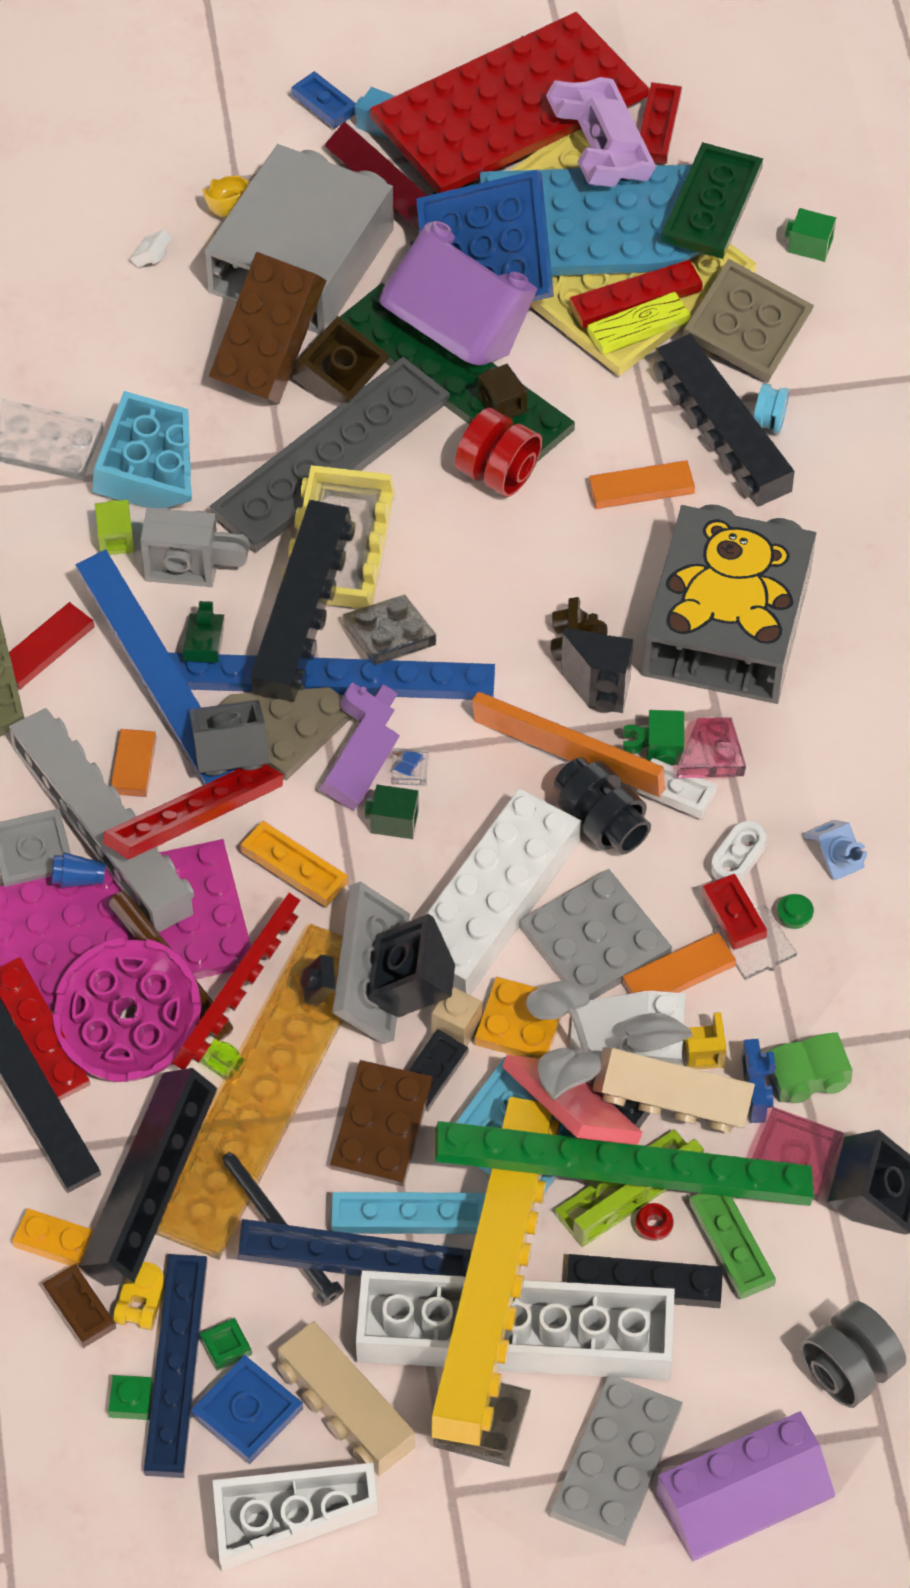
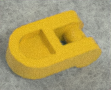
[113,1262,165,1331]

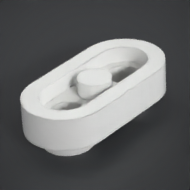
[711,821,767,882]

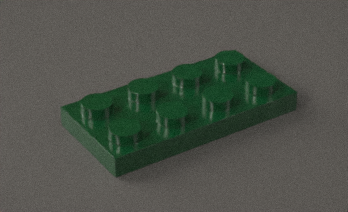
[661,142,764,259]

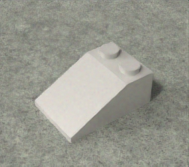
[570,991,686,1065]

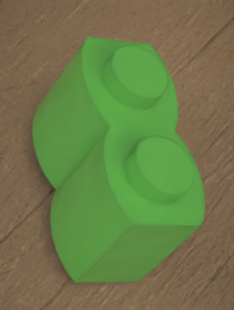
[767,1032,853,1103]

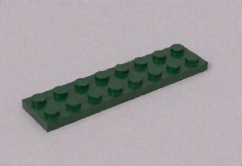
[340,283,575,462]

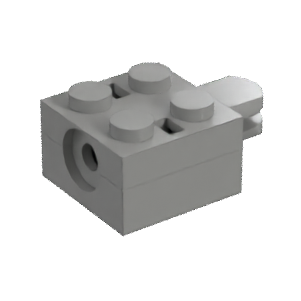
[140,507,250,588]

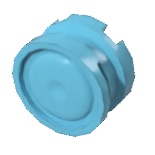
[754,383,790,434]

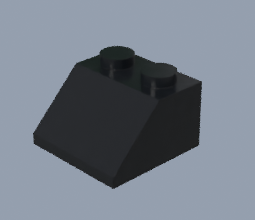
[561,627,633,713]
[367,914,455,1018]
[827,1130,910,1235]

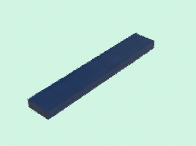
[237,1219,471,1277]
[144,1254,208,1478]

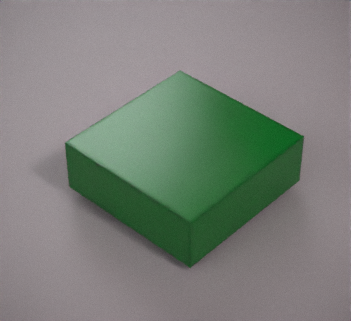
[200,1317,252,1371]

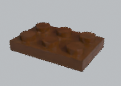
[330,1060,433,1187]

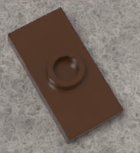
[42,1264,116,1348]

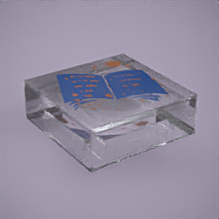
[391,748,429,786]

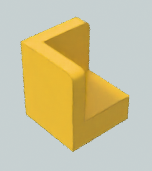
[683,1012,727,1069]

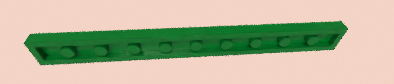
[435,1121,814,1206]

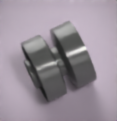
[800,1300,906,1408]

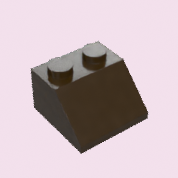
[292,316,390,403]

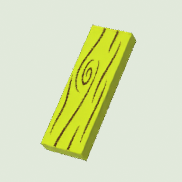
[587,292,691,355]

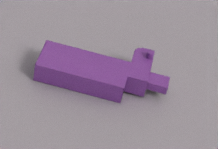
[319,682,400,811]

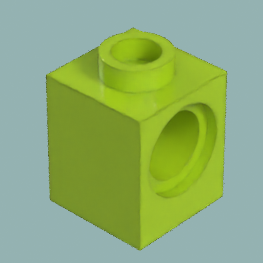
[94,500,135,555]

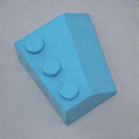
[92,391,192,508]

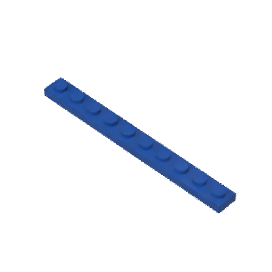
[145,652,495,700]

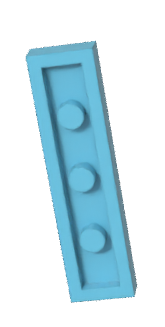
[332,1192,486,1234]

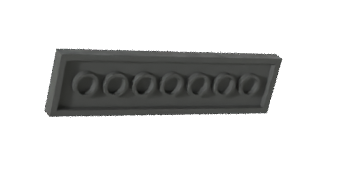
[210,357,450,552]

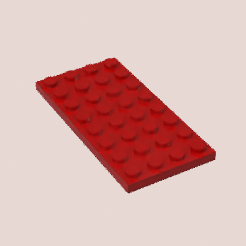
[370,11,649,193]

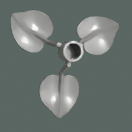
[526,981,693,1100]

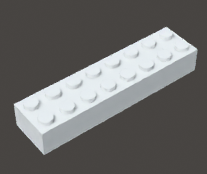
[356,1271,674,1380]

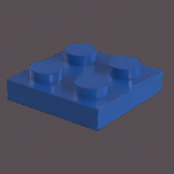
[191,1355,303,1464]

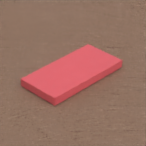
[502,1054,643,1145]

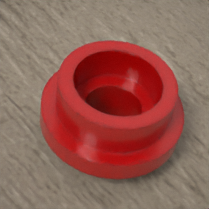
[635,1203,674,1241]

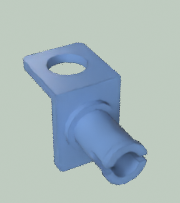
[803,820,867,880]

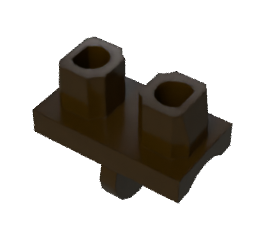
[550,597,608,661]

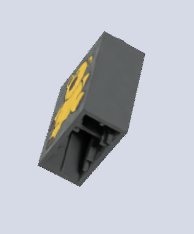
[642,504,817,704]

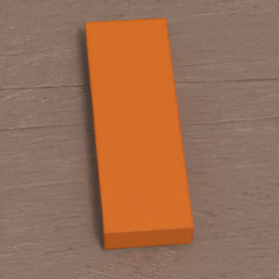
[589,460,695,509]
[622,932,736,994]

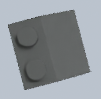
[189,700,270,775]

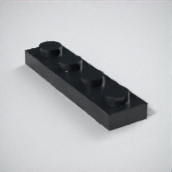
[567,1254,723,1308]

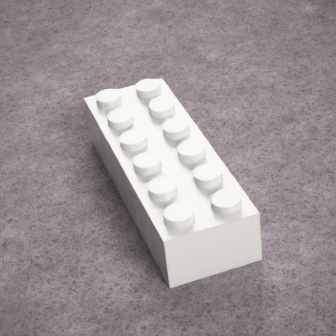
[427,788,581,995]

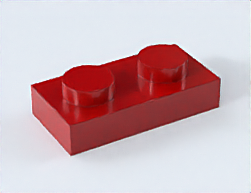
[702,873,768,950]

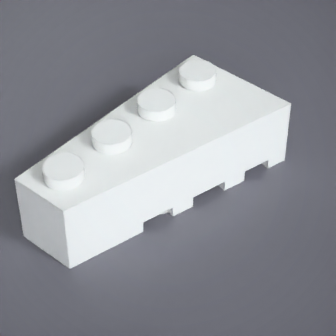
[212,1463,378,1571]

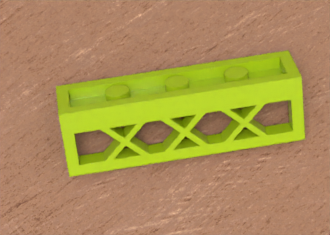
[554,1129,704,1248]

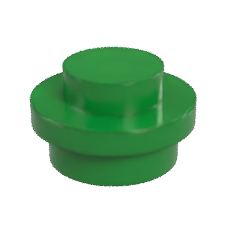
[777,894,814,929]

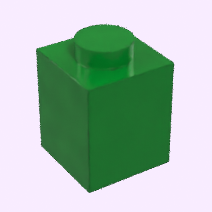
[785,208,837,262]

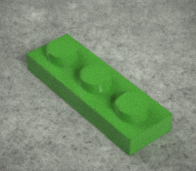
[690,1193,776,1300]

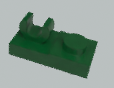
[183,601,225,662]

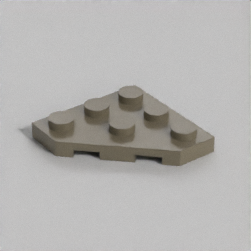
[219,687,352,781]

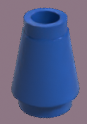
[52,852,105,888]

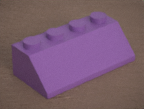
[656,1411,835,1562]

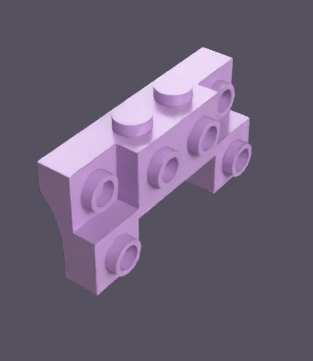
[546,77,656,187]

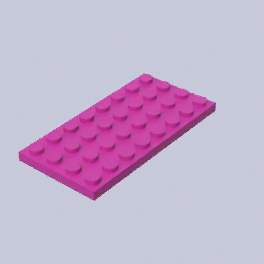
[0,839,251,1011]

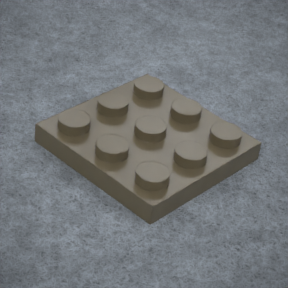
[682,258,814,383]

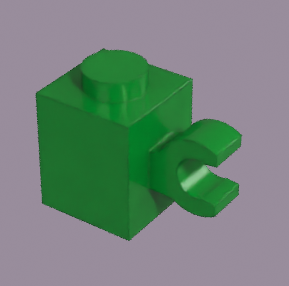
[623,710,684,766]

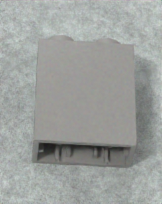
[205,144,394,335]

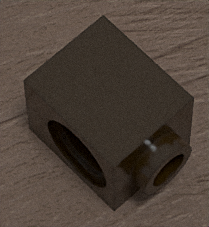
[478,363,527,418]

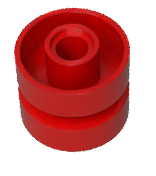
[455,408,542,497]

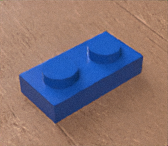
[291,71,356,129]

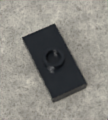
[408,1029,469,1112]

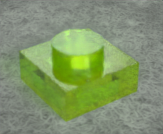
[200,1038,245,1082]

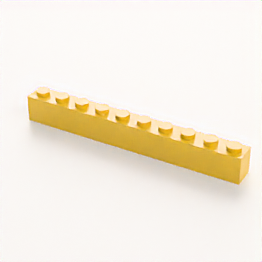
[432,1097,560,1446]

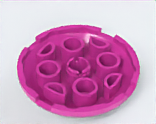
[53,938,201,1082]

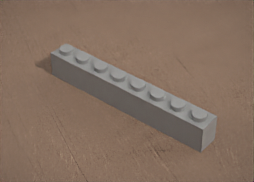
[9,708,195,933]

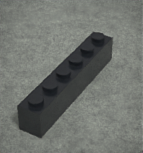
[653,334,795,507]
[250,499,356,702]
[78,1068,218,1286]

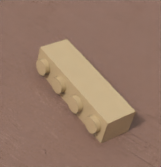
[592,1047,755,1133]
[277,1321,415,1476]

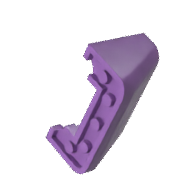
[379,221,538,365]

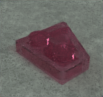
[677,717,746,778]

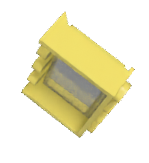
[282,465,395,613]

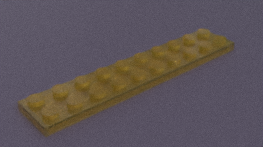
[156,924,343,1260]

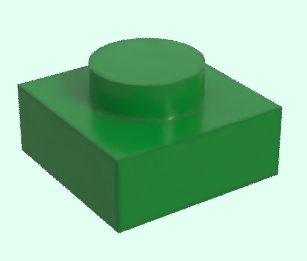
[108,1375,153,1420]

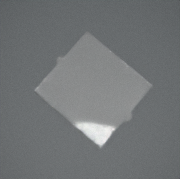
[713,904,797,980]

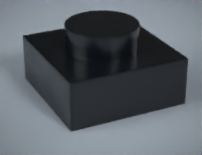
[300,954,335,1006]

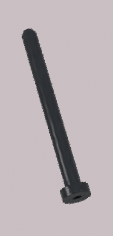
[222,1152,344,1306]

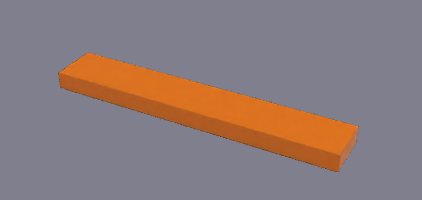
[472,692,666,798]

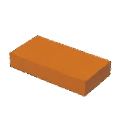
[111,729,157,797]

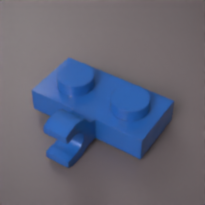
[741,1039,776,1123]

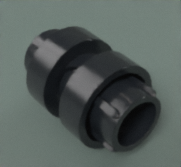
[554,757,651,854]

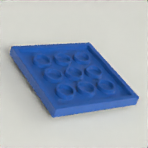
[416,170,554,302]

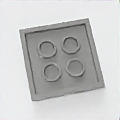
[519,869,672,1000]

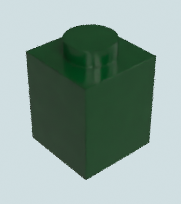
[365,784,419,839]

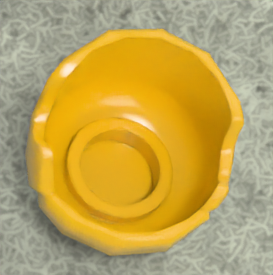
[202,175,250,218]

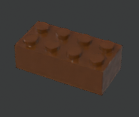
[209,251,327,404]

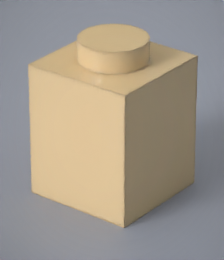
[431,987,482,1046]

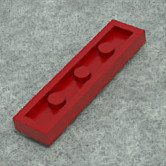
[569,259,703,329]
[0,957,91,1101]

